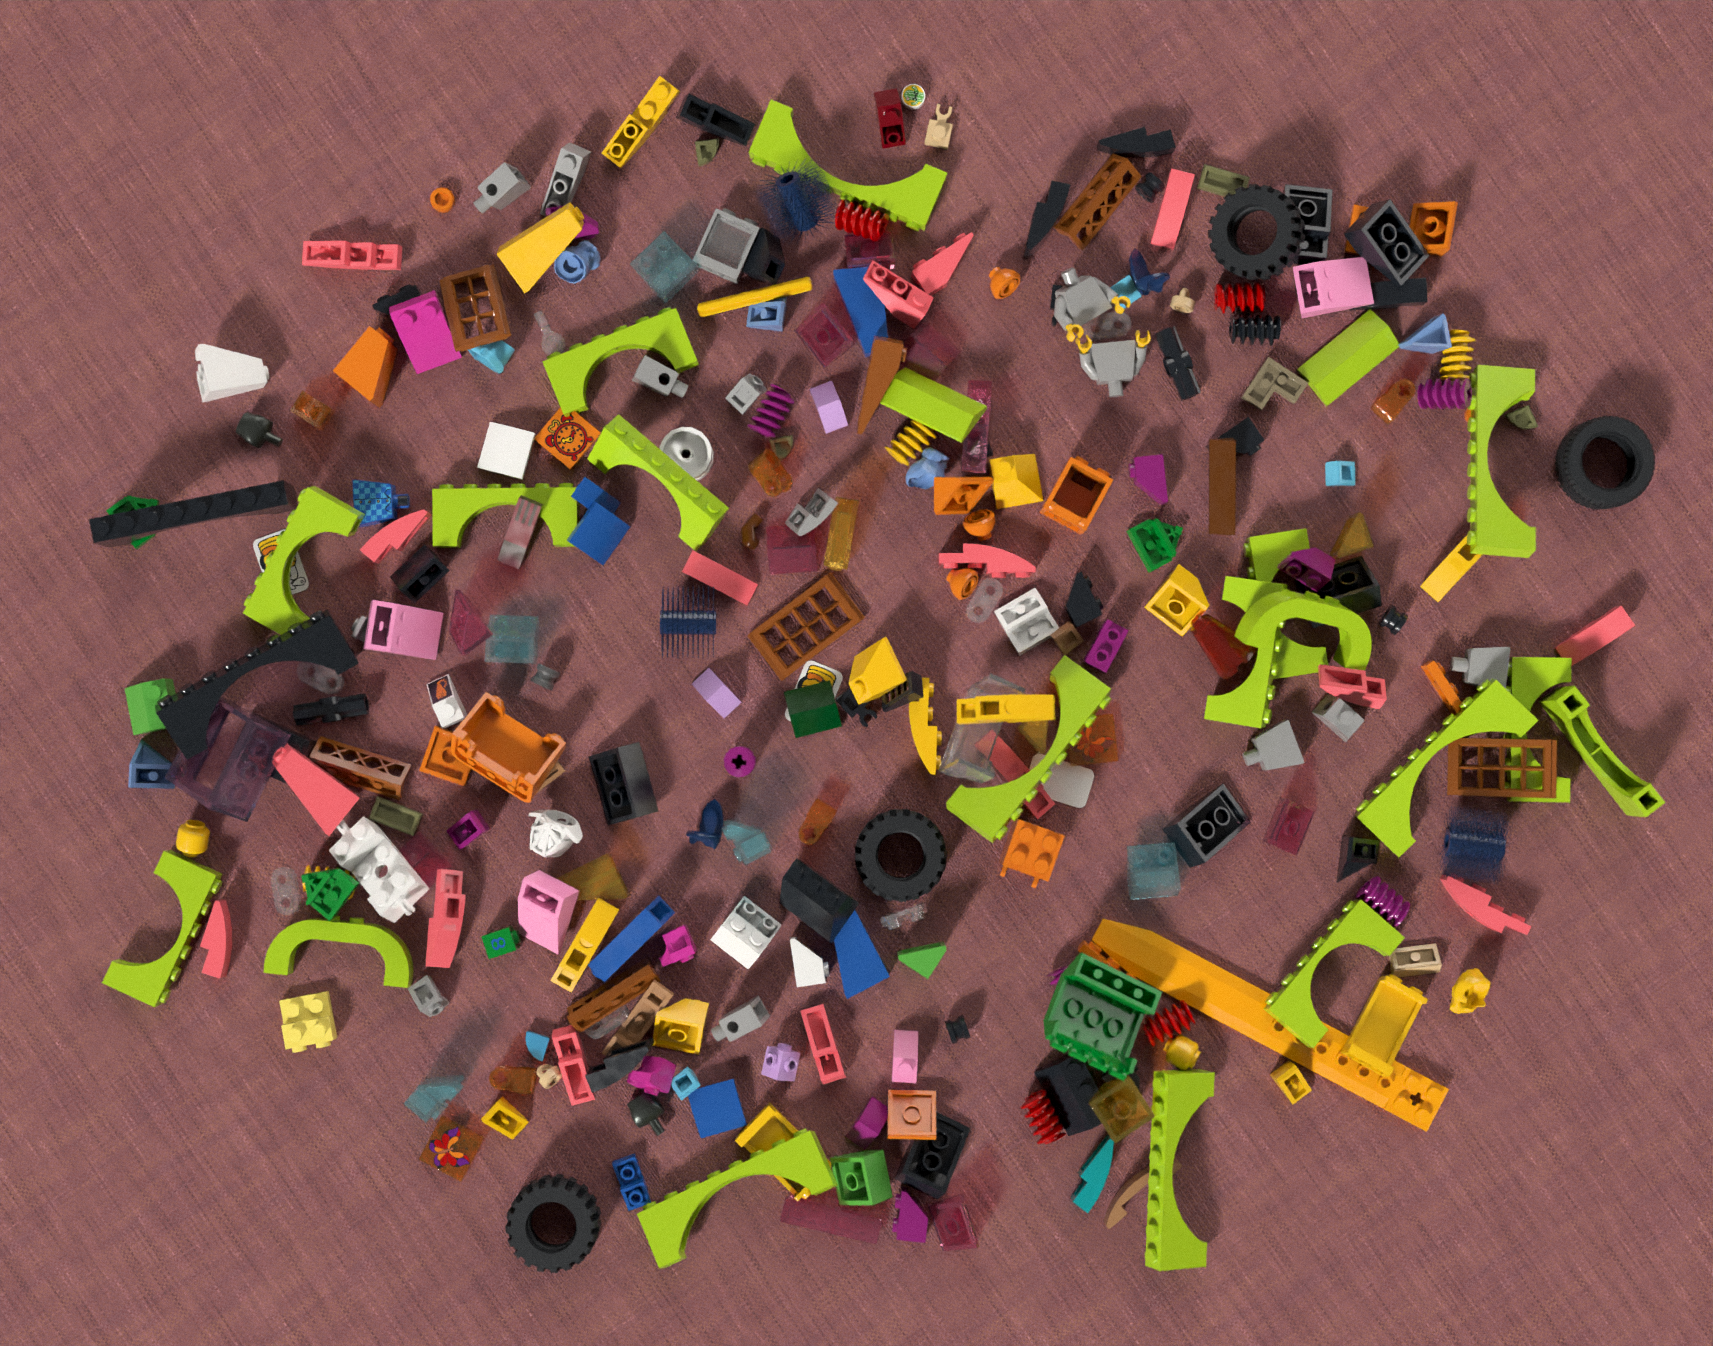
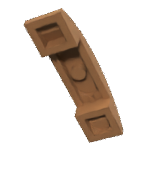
[602,980,674,1056]
[1103,1158,1183,1229]

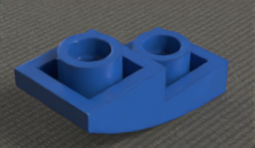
[571,477,621,514]
[612,1153,651,1211]

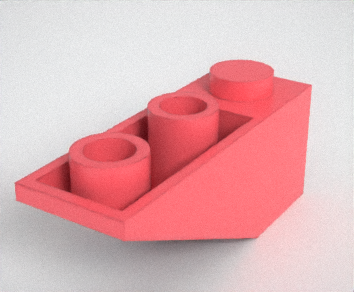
[911,232,974,296]
[863,260,934,329]

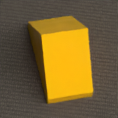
[1270,1060,1312,1104]
[481,1096,529,1140]

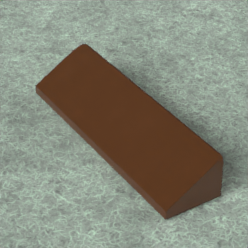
[1209,438,1236,535]

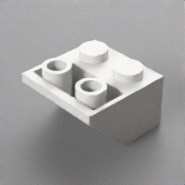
[710,896,782,969]

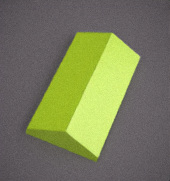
[1296,309,1399,407]
[880,367,987,443]

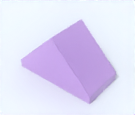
[809,381,848,434]
[692,668,741,718]

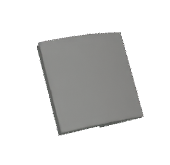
[785,488,838,536]

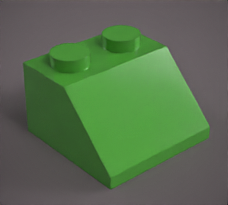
[125,678,176,735]
[830,1150,893,1205]

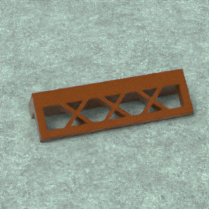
[1054,154,1142,250]
[309,736,411,800]
[566,957,661,1033]

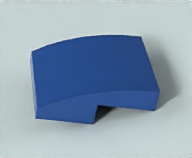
[567,501,630,566]
[688,1079,747,1138]

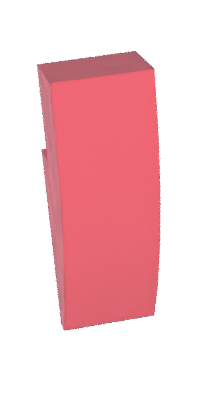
[1150,168,1195,250]
[360,509,432,564]
[682,551,758,606]
[1554,606,1635,666]
[1318,664,1387,709]
[200,899,232,979]
[800,1004,846,1085]
[552,1025,595,1106]

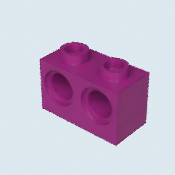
[1082,619,1129,674]

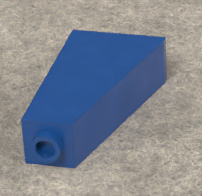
[833,266,888,357]
[588,896,675,982]
[834,909,890,999]

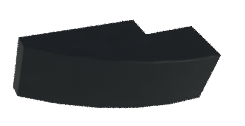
[676,94,755,146]
[1097,127,1176,158]
[1349,278,1428,311]
[585,1038,655,1093]

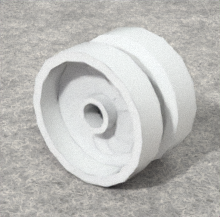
[660,427,714,481]

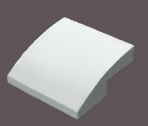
[477,422,535,480]
[994,588,1059,656]

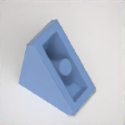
[746,297,787,332]
[1398,313,1452,354]
[128,739,176,789]

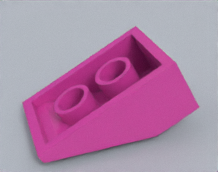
[389,290,462,374]

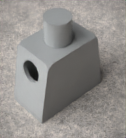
[473,162,531,214]
[632,355,689,398]
[1450,647,1510,689]
[1312,694,1365,742]
[1242,720,1305,770]
[711,995,770,1042]

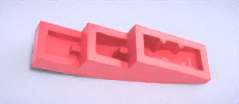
[302,241,403,270]

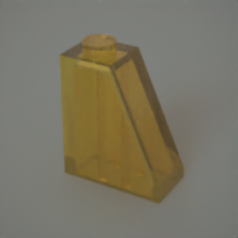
[824,497,859,571]
[556,852,630,900]

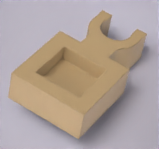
[924,104,953,150]

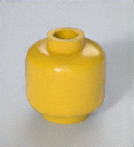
[176,820,210,857]
[1163,1035,1201,1070]

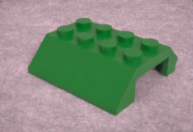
[1043,953,1162,1081]

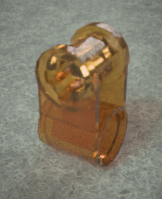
[1370,379,1416,425]
[748,449,793,497]
[798,798,838,845]
[489,1065,537,1094]

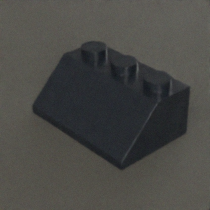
[1294,556,1382,628]
[588,742,659,825]
[779,858,859,943]
[1034,1054,1113,1136]

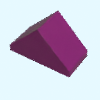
[447,810,491,850]
[845,1096,888,1150]

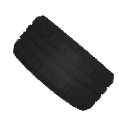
[1555,416,1655,510]

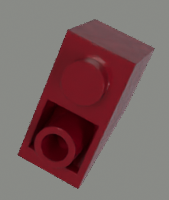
[873,89,906,149]

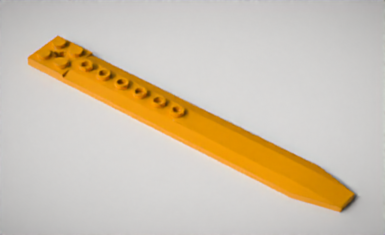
[1091,918,1449,1132]

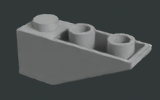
[540,142,591,216]

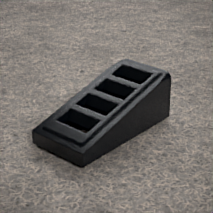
[881,671,924,712]

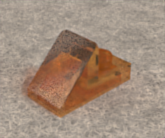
[290,391,335,431]

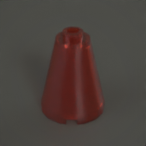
[1190,614,1257,679]

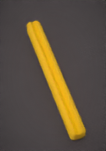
[697,277,812,317]

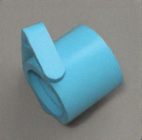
[468,340,515,374]

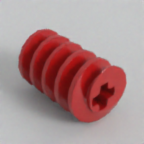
[835,199,889,242]
[1214,282,1266,314]
[1141,1000,1195,1047]
[1020,1090,1066,1144]

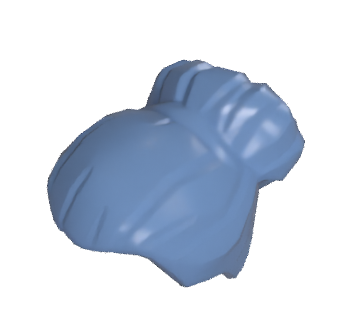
[554,240,601,283]
[905,447,949,489]

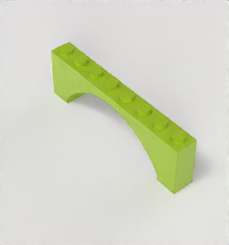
[749,99,947,231]
[1467,365,1536,558]
[946,655,1112,843]
[1354,678,1539,857]
[1145,1069,1215,1271]
[637,1128,838,1268]

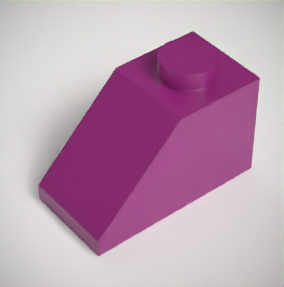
[1128,454,1168,505]

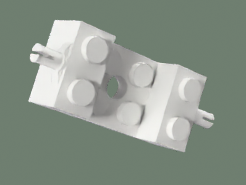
[329,816,430,923]

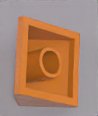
[1410,201,1458,257]
[934,477,994,515]

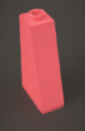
[272,744,359,836]

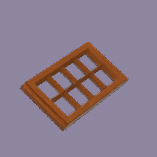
[747,572,865,681]
[1447,738,1557,798]

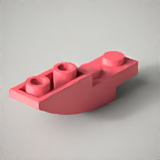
[938,543,1036,578]
[974,730,1055,819]
[425,869,466,968]
[1440,873,1531,935]

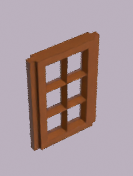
[439,264,512,352]

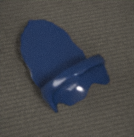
[1129,248,1170,295]
[686,799,724,849]

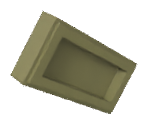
[1197,164,1250,197]
[369,796,423,836]

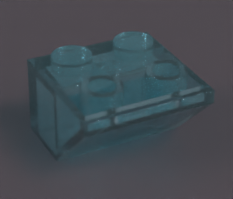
[630,231,699,303]
[485,615,539,664]
[722,818,773,865]
[1127,842,1181,900]
[404,1075,465,1122]

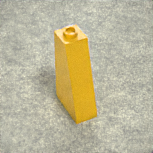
[497,202,584,293]

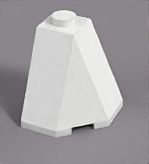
[195,344,269,402]

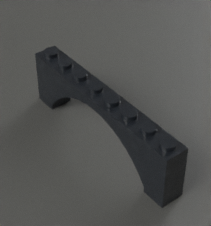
[89,480,298,548]
[155,609,359,760]

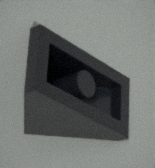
[1336,836,1380,883]

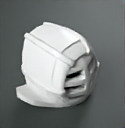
[528,810,582,858]

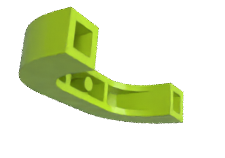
[1234,591,1372,671]
[263,915,413,988]

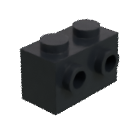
[390,544,450,604]

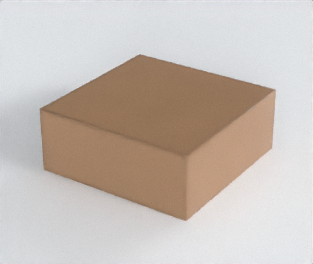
[1050,621,1083,655]

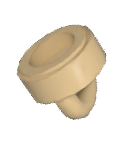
[1170,288,1195,313]
[536,1064,562,1089]

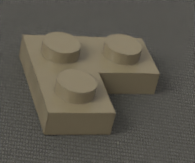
[1241,357,1308,411]

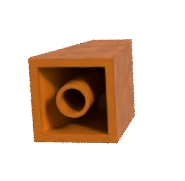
[333,326,398,408]

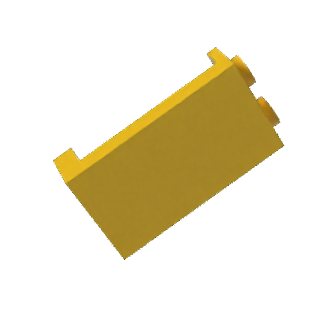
[1341,974,1428,1077]
[735,1102,831,1202]

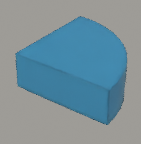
[526,1031,551,1061]

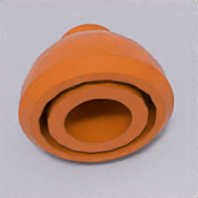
[989,267,1021,299]
[963,509,995,541]
[946,568,979,600]

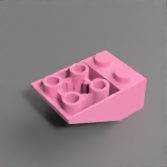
[1293,257,1374,318]
[363,600,443,660]
[518,870,579,955]

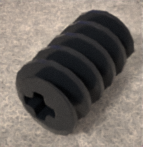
[1229,313,1281,346]

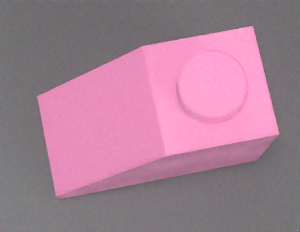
[892,1029,918,1083]

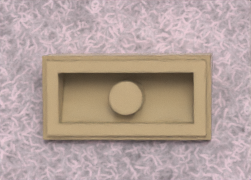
[1389,943,1442,978]

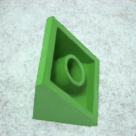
[897,941,947,979]

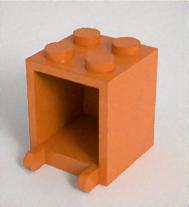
[1040,456,1113,535]
[999,819,1064,888]

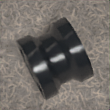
[1135,172,1165,203]
[1378,605,1408,635]
[945,1015,971,1044]

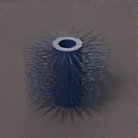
[754,159,840,245]
[660,586,716,659]
[1439,806,1511,884]

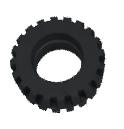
[1208,184,1305,281]
[855,809,947,902]
[505,1174,601,1273]

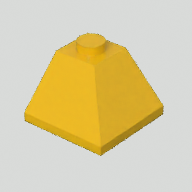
[988,454,1043,510]
[1144,564,1209,636]
[848,637,907,705]
[653,998,709,1055]

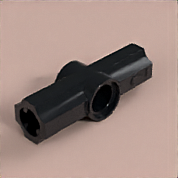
[1155,326,1201,401]
[293,694,369,725]

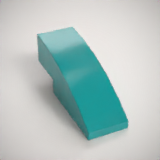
[1071,1134,1114,1213]

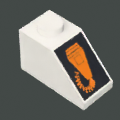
[426,674,467,728]
[790,937,830,987]

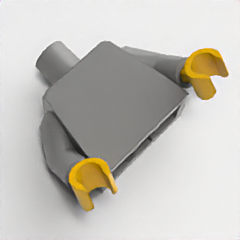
[1054,267,1131,342]
[1075,330,1151,397]

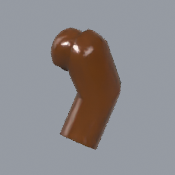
[741,513,763,550]

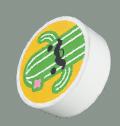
[901,84,925,110]

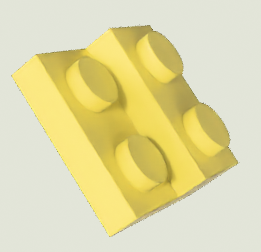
[279,991,337,1053]

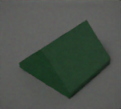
[784,680,842,738]

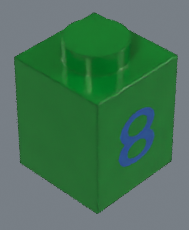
[481,926,521,959]

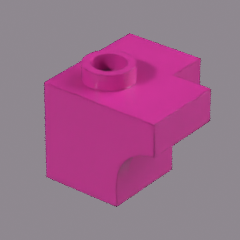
[659,924,697,967]
[627,1056,676,1095]

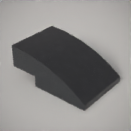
[1023,180,1071,260]
[1283,184,1333,265]

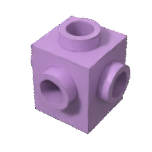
[761,1043,800,1081]

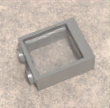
[693,208,760,284]

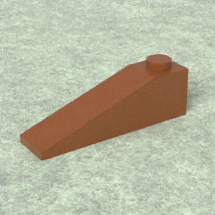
[856,336,907,434]

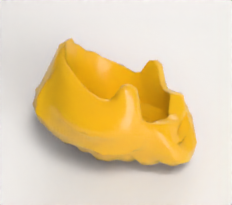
[1450,968,1491,1014]

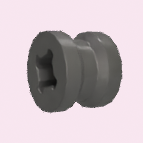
[530,663,560,690]

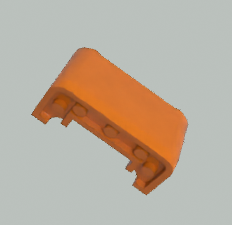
[451,692,566,803]

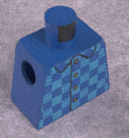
[352,480,410,527]

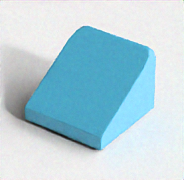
[1110,275,1141,309]
[1325,461,1355,486]
[671,1067,701,1100]

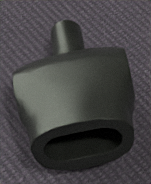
[236,412,283,449]
[627,1092,665,1136]

